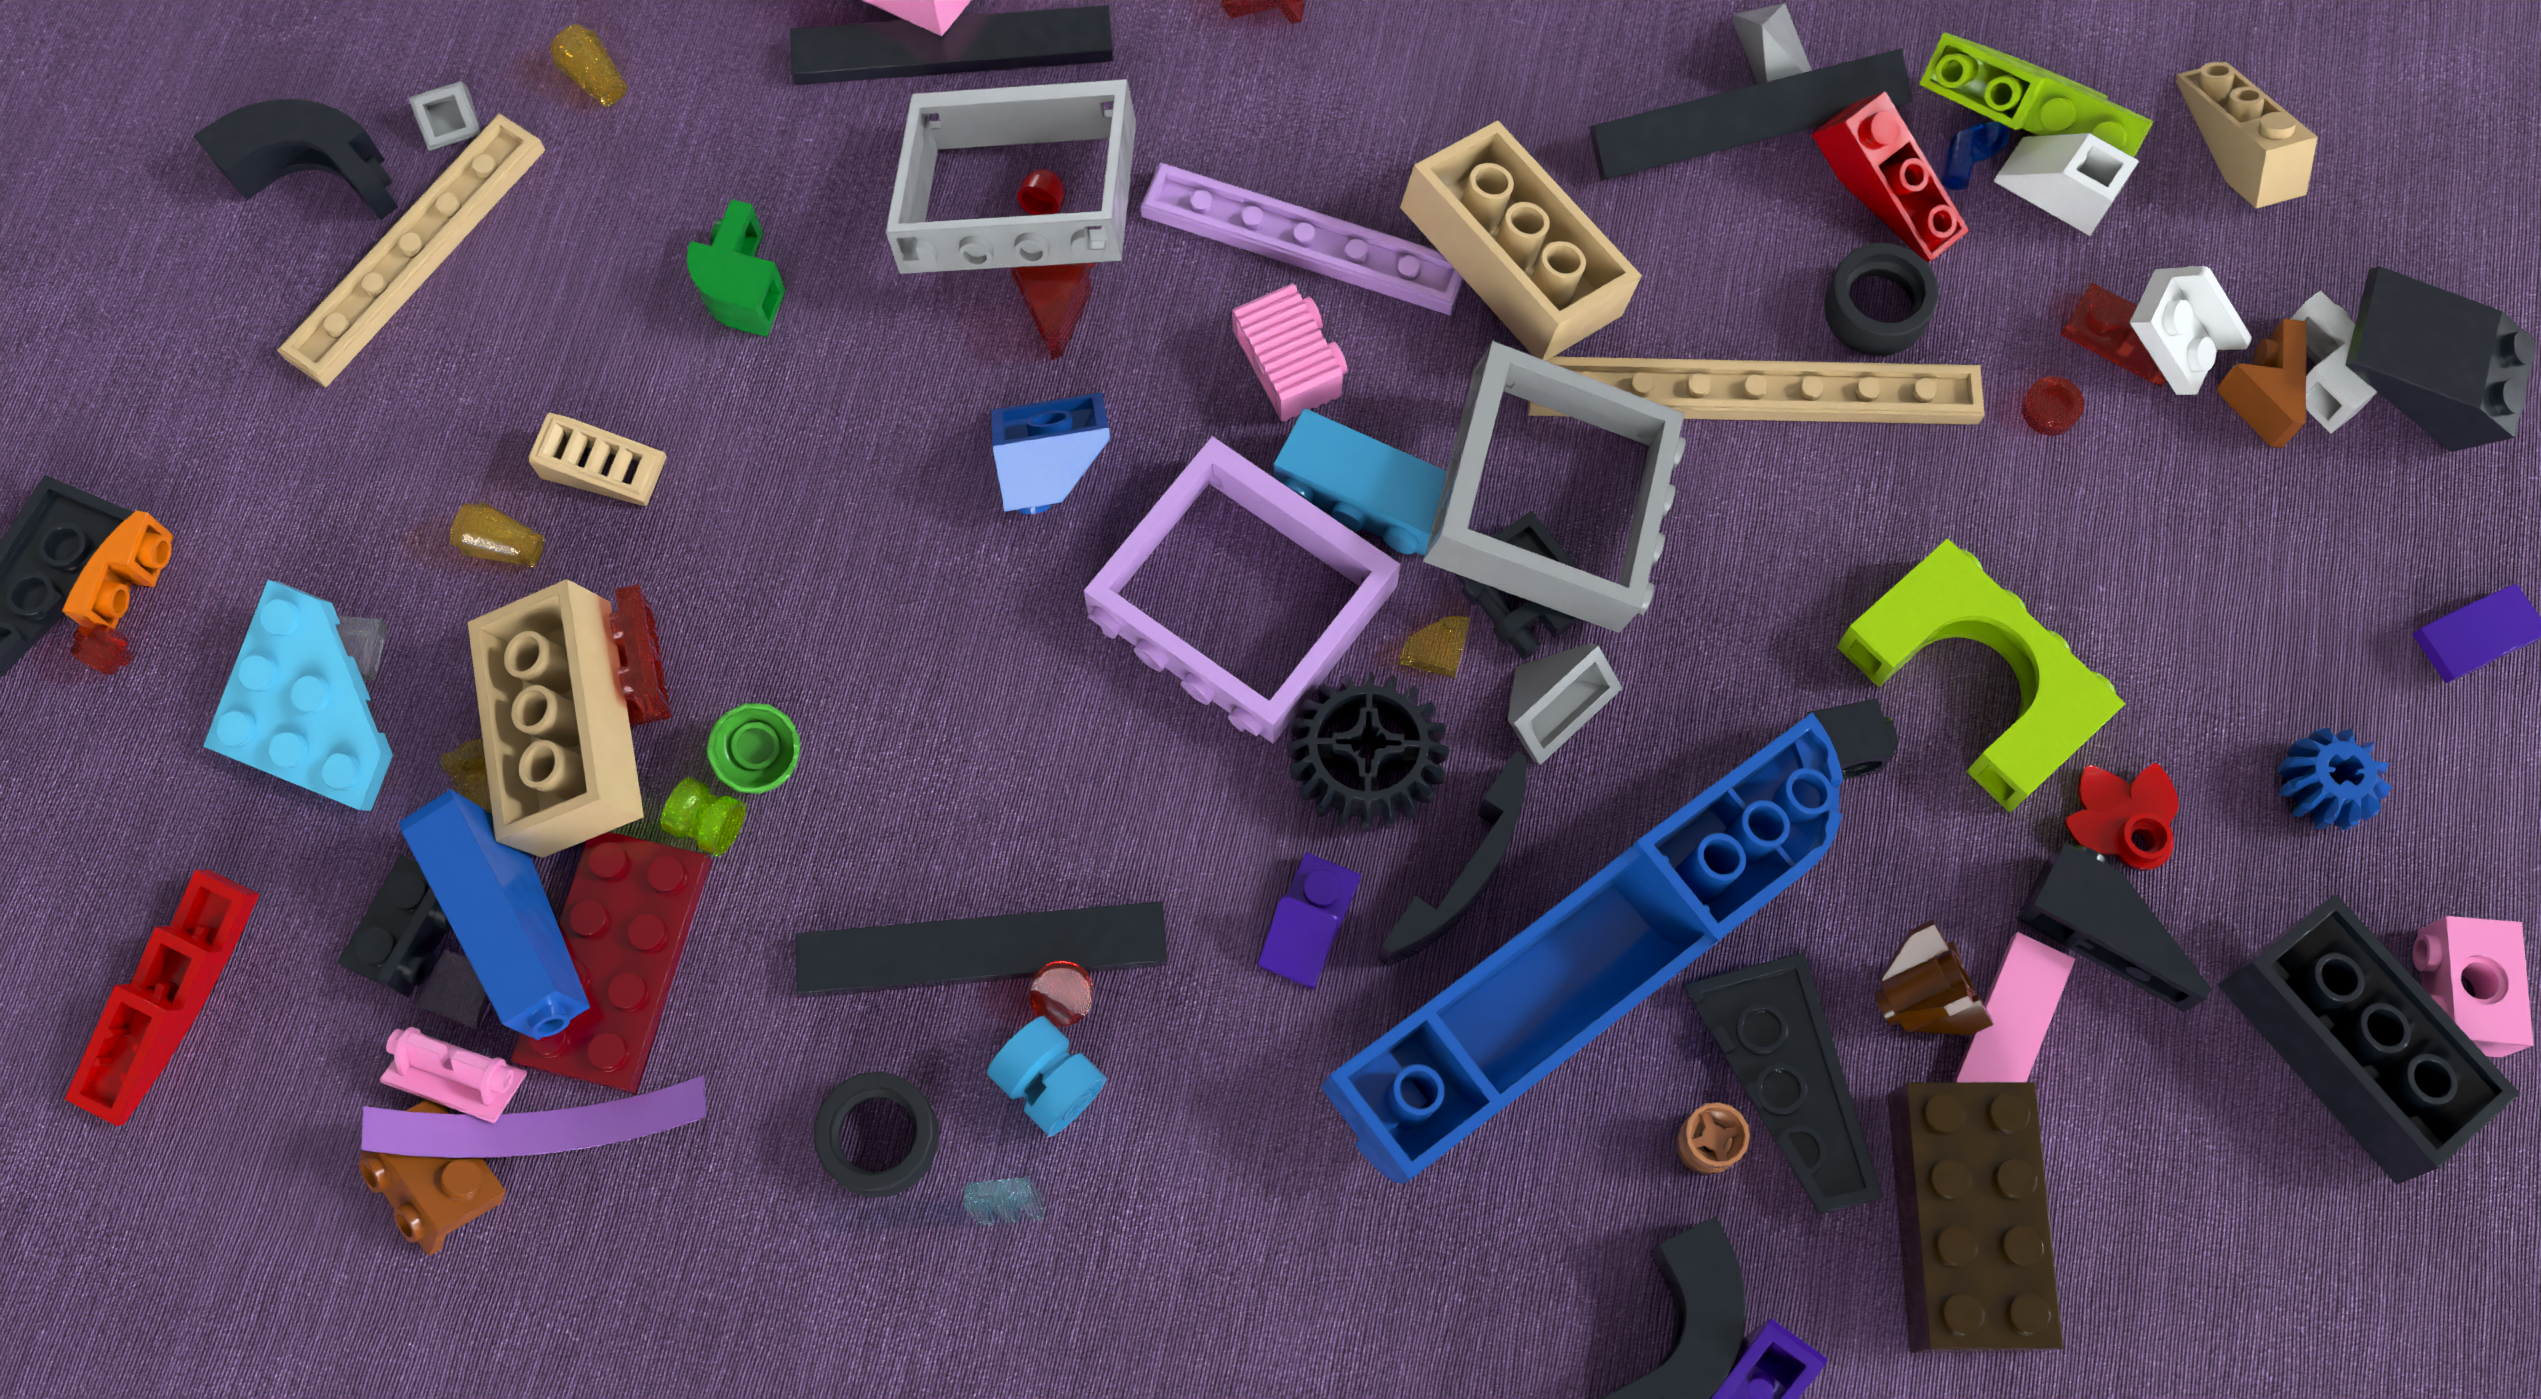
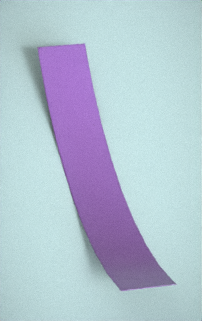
[361,1075,706,1158]

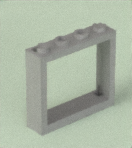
[886,79,1136,274]
[1423,341,1686,633]

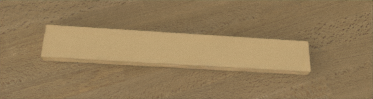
[1528,357,1985,425]

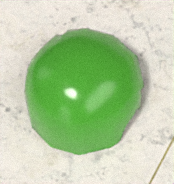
[706,703,801,794]

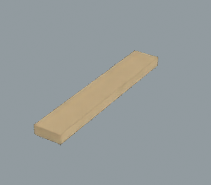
[277,113,545,388]

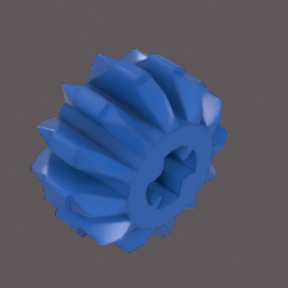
[2276,727,2392,831]

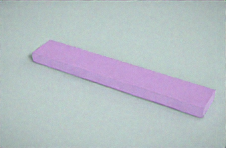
[1141,162,1464,316]

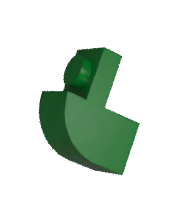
[687,199,786,337]

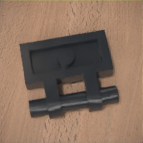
[1454,511,1582,660]

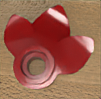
[2064,763,2179,871]

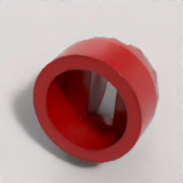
[1017,169,1064,215]

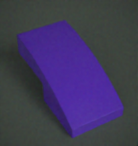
[2412,583,2541,683]

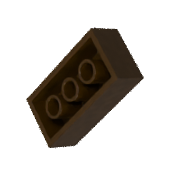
[1888,1082,2064,1353]

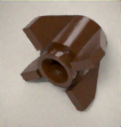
[1874,919,1994,1035]

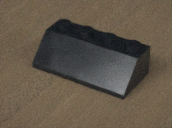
[2217,893,2521,1185]

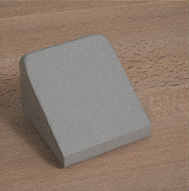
[408,81,481,151]

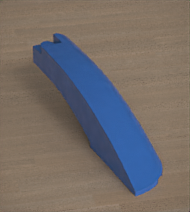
[1320,713,1843,1184]

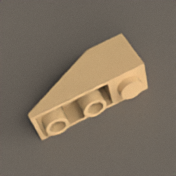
[2176,62,2318,209]

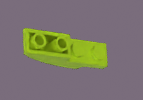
[1919,33,2154,158]

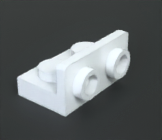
[2130,266,2252,395]

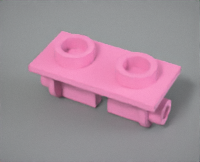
[380,1027,527,1124]

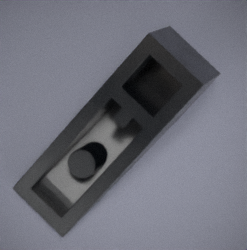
[2016,842,2211,1012]

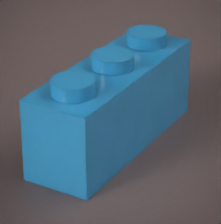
[1273,408,1447,556]

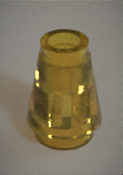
[550,24,628,106]
[450,502,545,568]

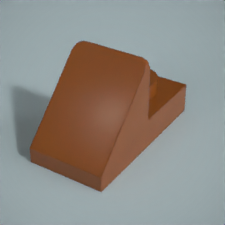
[2217,318,2307,448]

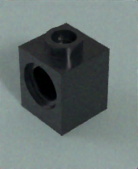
[1804,698,1897,780]

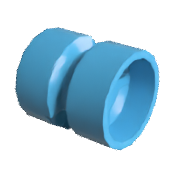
[986,1016,1107,1137]

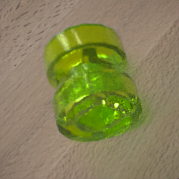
[661,777,746,857]

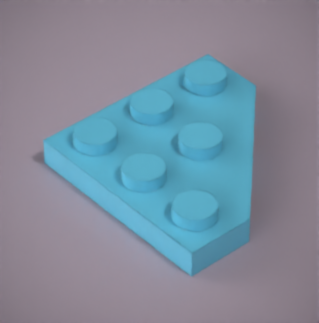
[203,580,393,811]

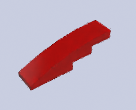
[64,869,260,1126]

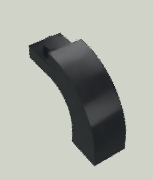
[194,99,398,220]
[1599,1215,1746,1399]

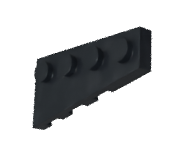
[0,475,134,678]

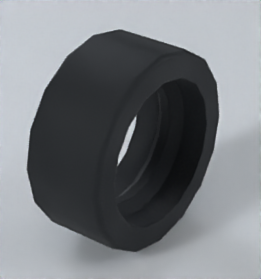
[1824,243,1939,355]
[814,1071,939,1198]

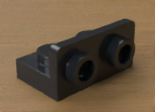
[337,855,452,998]

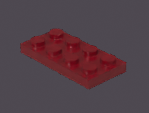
[511,832,712,1094]

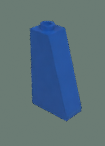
[398,789,590,1040]

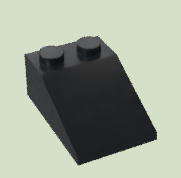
[2345,266,2536,452]

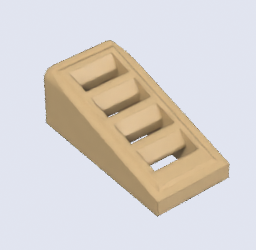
[529,412,667,507]

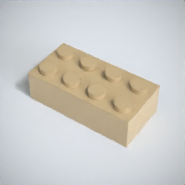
[1400,120,1642,361]
[468,579,644,858]

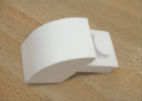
[2291,290,2377,433]

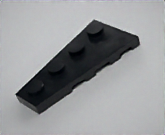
[1683,952,1883,1215]

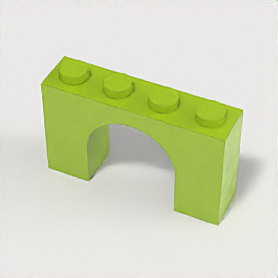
[1837,538,2126,813]

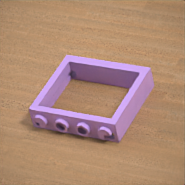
[1083,436,1400,744]

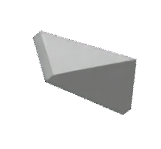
[1733,3,1812,84]
[1508,643,1623,765]

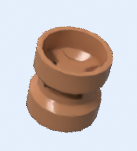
[1675,1102,1750,1176]

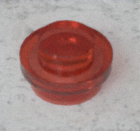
[70,623,134,675]

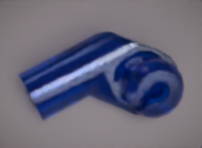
[1941,120,2009,190]

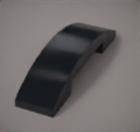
[1379,750,1526,966]

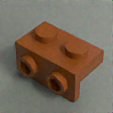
[358,1100,506,1256]

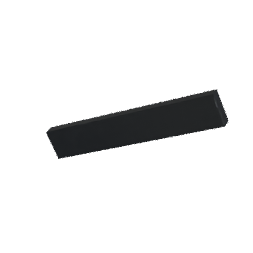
[790,5,1114,85]
[1589,48,1912,181]
[795,901,1168,998]

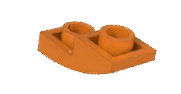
[62,510,173,636]

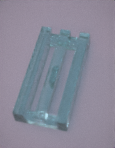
[964,1177,1044,1226]

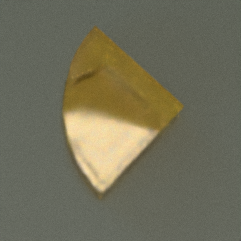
[1399,616,1470,678]

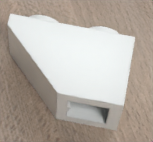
[1994,133,2139,236]

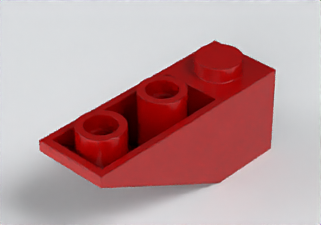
[1811,91,1969,262]

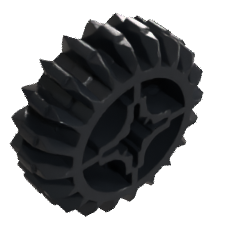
[1287,670,1449,833]

